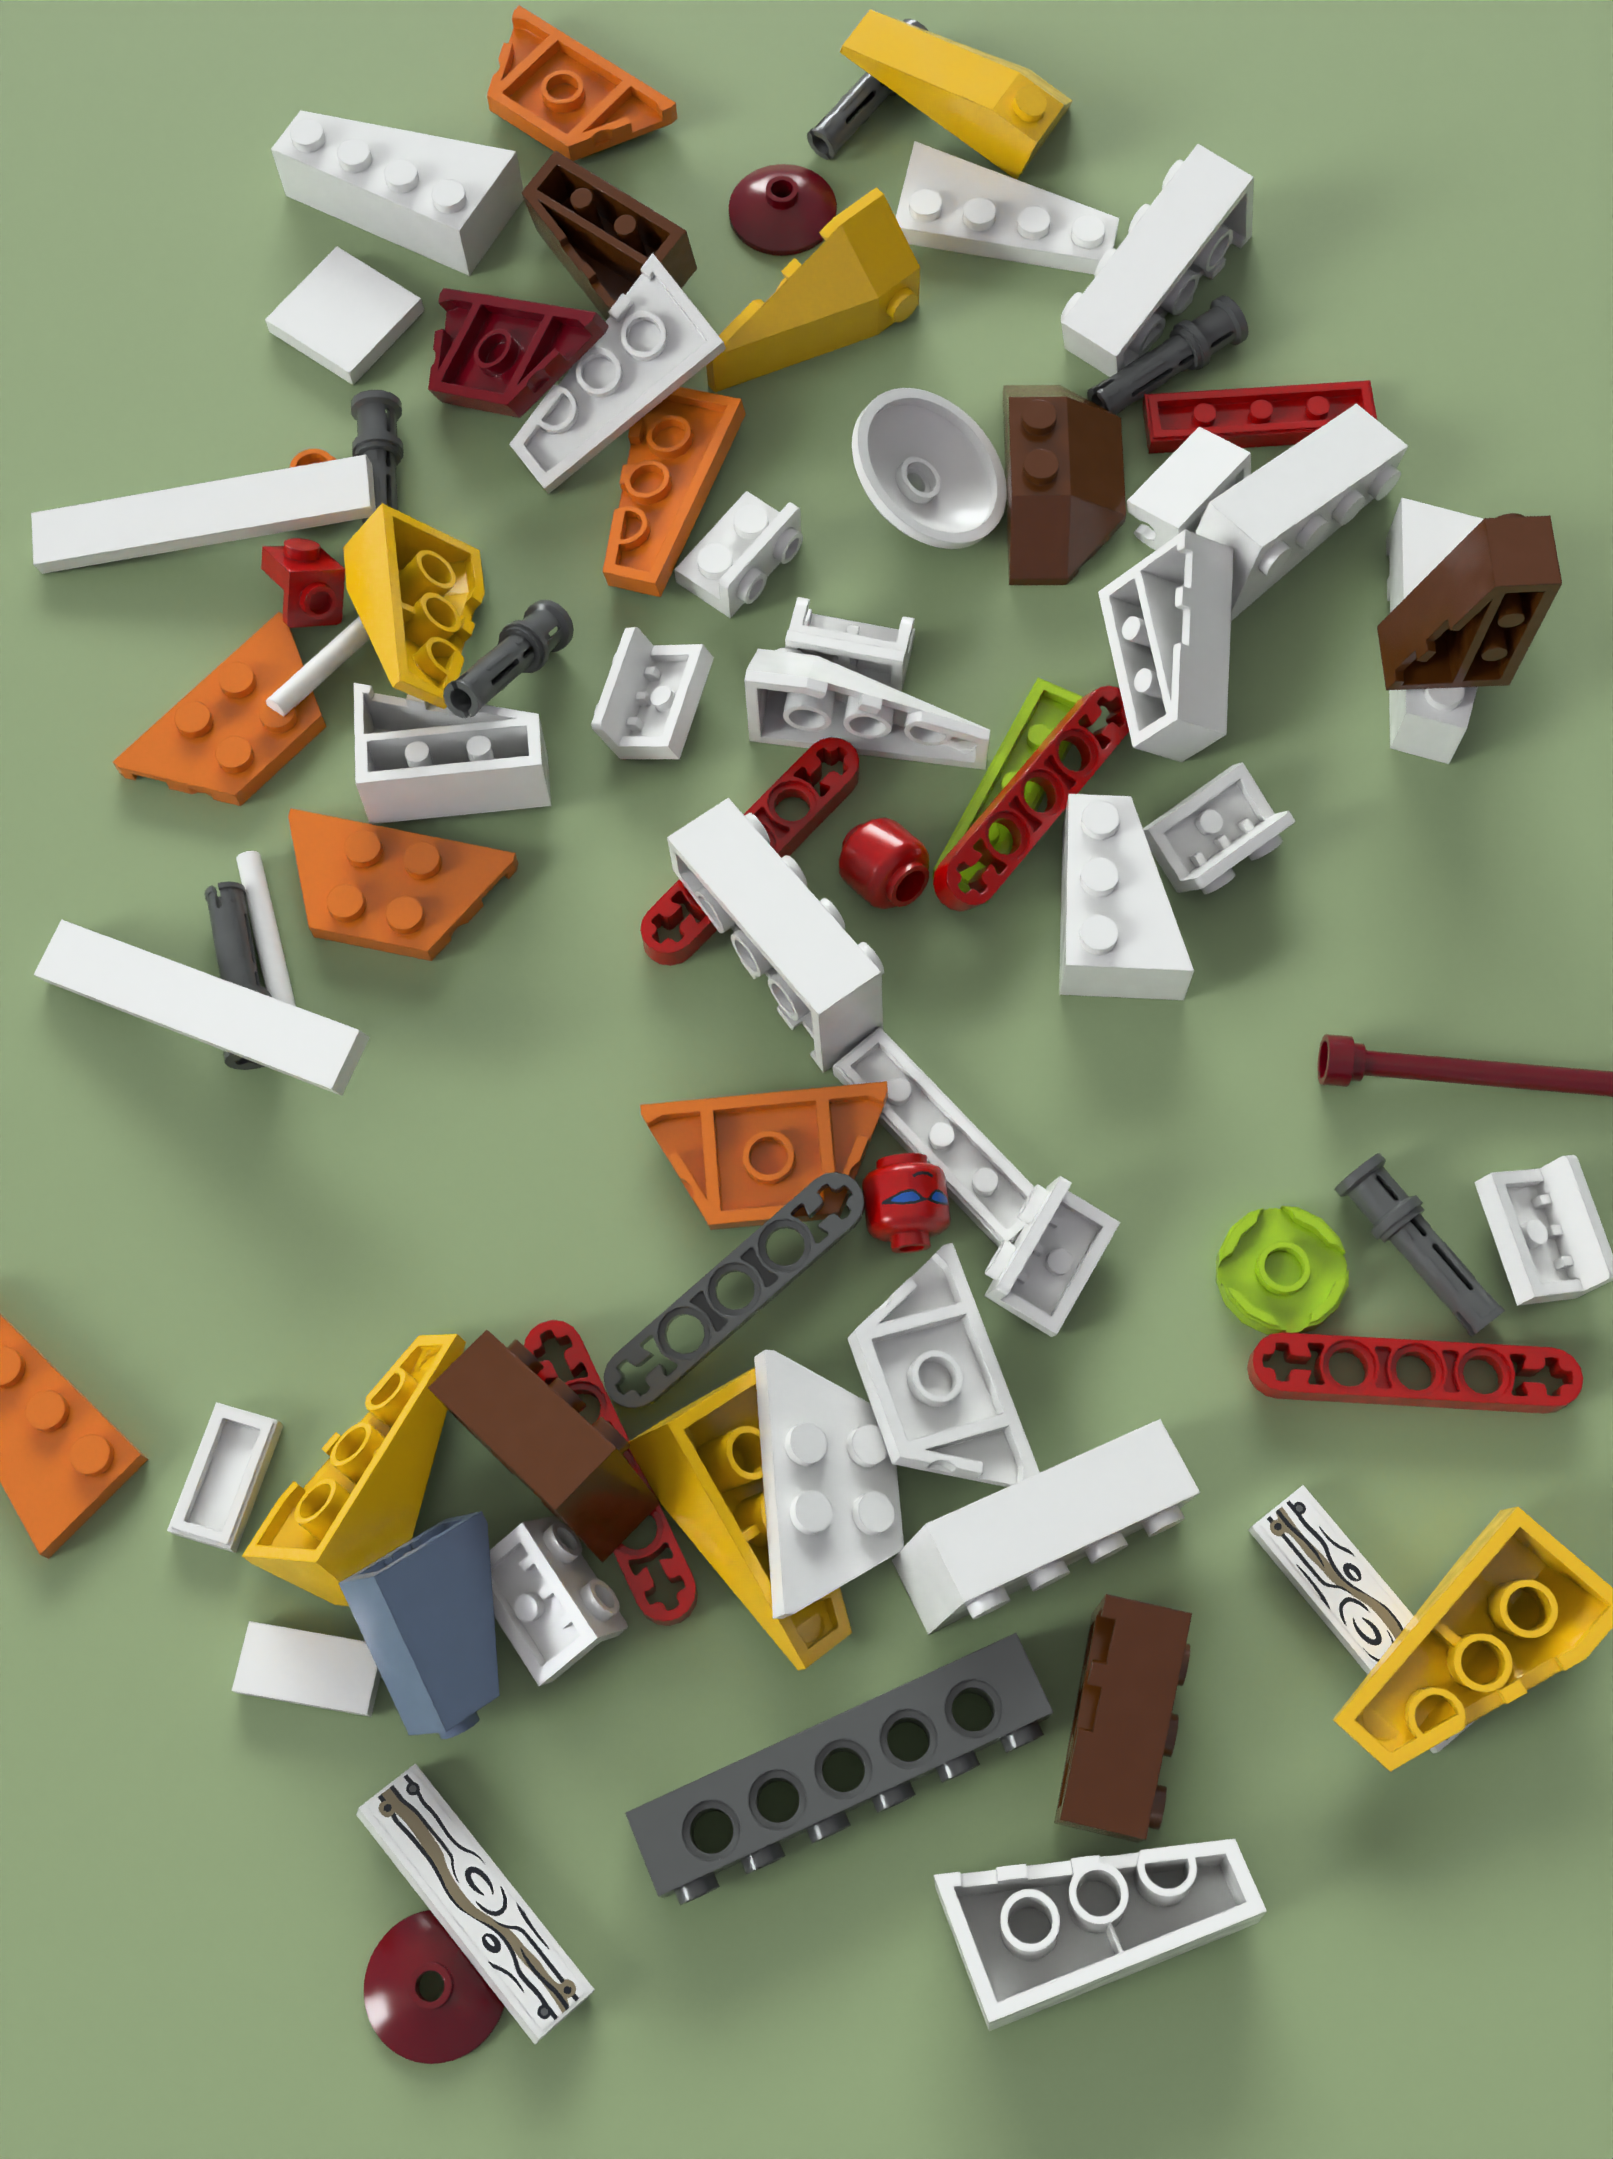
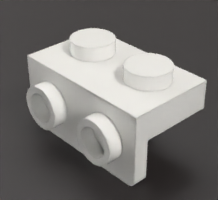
[591,627,714,759]
[1143,762,1295,895]
[1474,1155,1613,1306]
[984,1176,1121,1337]

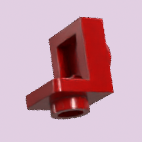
[261,538,345,628]

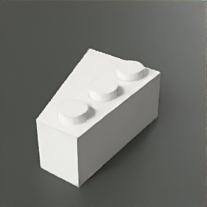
[1098,529,1234,762]
[353,683,551,824]
[1059,794,1194,1000]

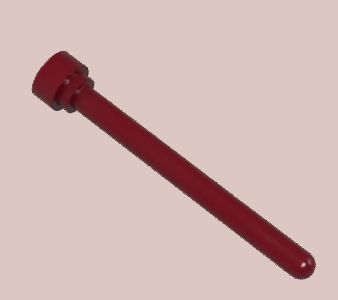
[1318,1034,1613,1097]

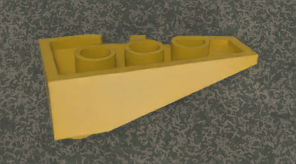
[840,9,1072,179]
[706,187,920,393]
[343,503,485,709]
[242,1334,466,1606]
[628,1367,852,1671]
[1333,1506,1613,1772]

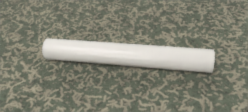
[266,617,370,717]
[236,851,296,1006]

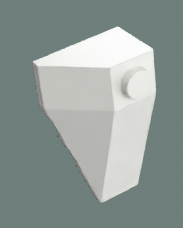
[744,648,990,770]

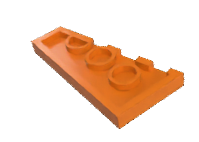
[603,387,746,597]
[0,1313,148,1559]

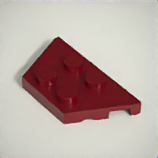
[428,288,609,418]

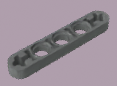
[604,1172,865,1409]

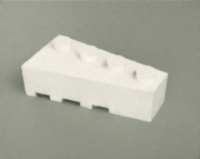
[271,110,524,276]
[1061,144,1254,377]
[1195,403,1408,621]
[1386,498,1483,764]
[667,798,884,1073]
[892,1419,1200,1635]
[934,1839,1267,2031]

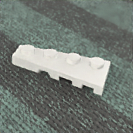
[896,141,1119,275]
[509,253,726,494]

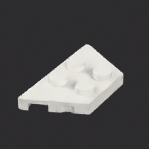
[847,1243,1040,1487]
[754,1350,904,1619]

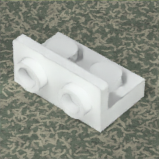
[674,491,803,618]
[490,1516,628,1686]

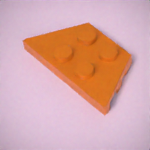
[487,5,677,161]
[113,611,327,806]
[288,808,519,961]
[640,1081,888,1230]

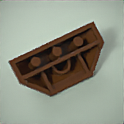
[1003,385,1126,585]

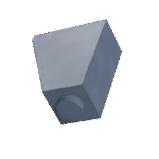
[339,1511,500,1739]

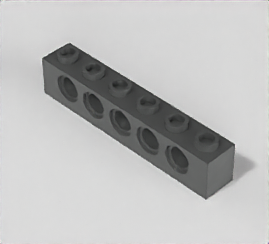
[625,1633,1053,1905]

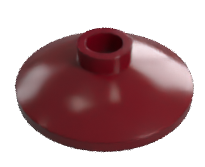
[729,164,837,256]
[364,1910,505,2064]

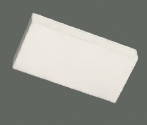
[167,1402,284,1553]
[232,1621,381,1717]

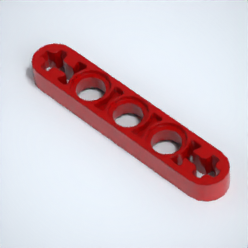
[933,685,1129,912]
[640,737,859,966]
[524,1320,698,1626]
[1247,1332,1583,1414]

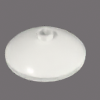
[852,388,1007,549]

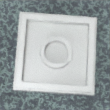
[265,246,424,385]

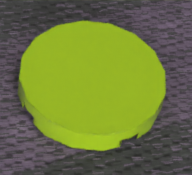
[1215,1206,1349,1335]

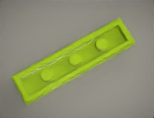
[932,677,1083,903]

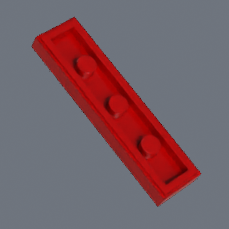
[1142,380,1377,454]

